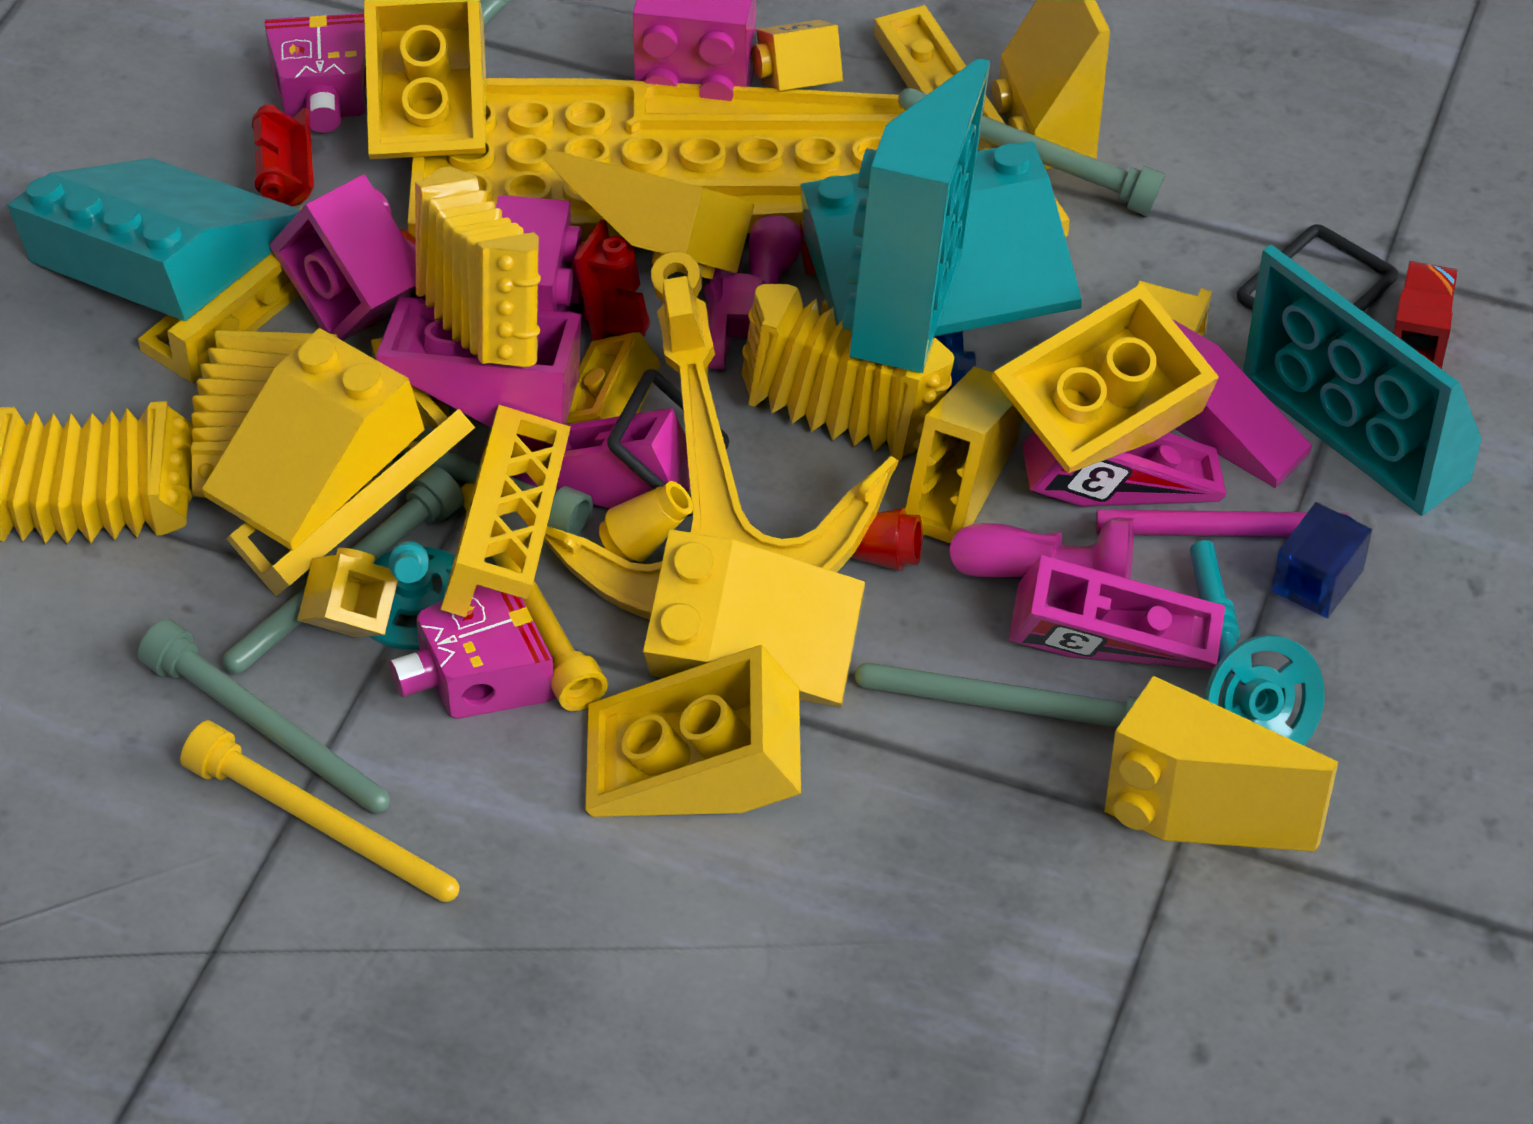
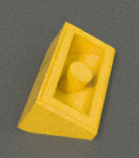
[566,332,660,425]

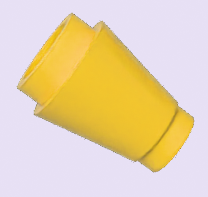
[599,481,693,562]

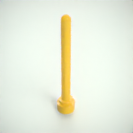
[461,482,608,711]
[180,720,459,902]

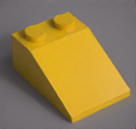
[364,0,486,159]
[992,0,1110,170]
[543,148,755,279]
[992,283,1219,474]
[202,328,425,551]
[643,529,865,707]
[585,644,801,817]
[1104,675,1338,852]

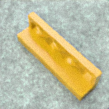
[138,206,303,383]
[226,385,475,597]
[441,405,571,617]

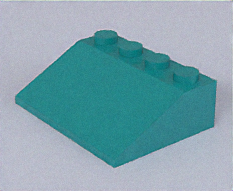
[842,58,990,373]
[800,141,1082,336]
[7,158,300,321]
[1243,245,1482,516]

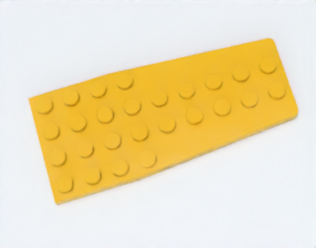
[408,78,906,242]

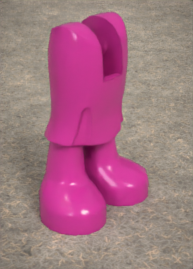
[703,215,802,370]
[950,517,1134,579]

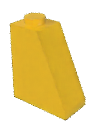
[905,366,1023,544]

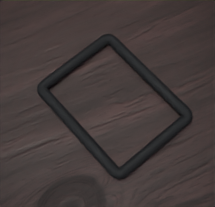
[1237,224,1399,311]
[607,369,729,516]

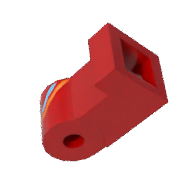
[1393,260,1457,369]

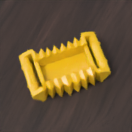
[415,167,541,367]
[742,284,954,461]
[191,330,337,497]
[0,401,194,544]

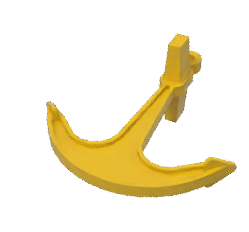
[544,252,899,620]

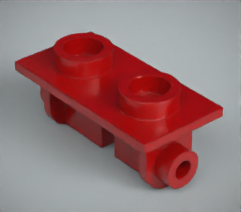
[252,104,314,207]
[573,219,650,341]

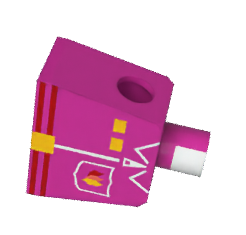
[265,13,367,133]
[389,585,555,719]

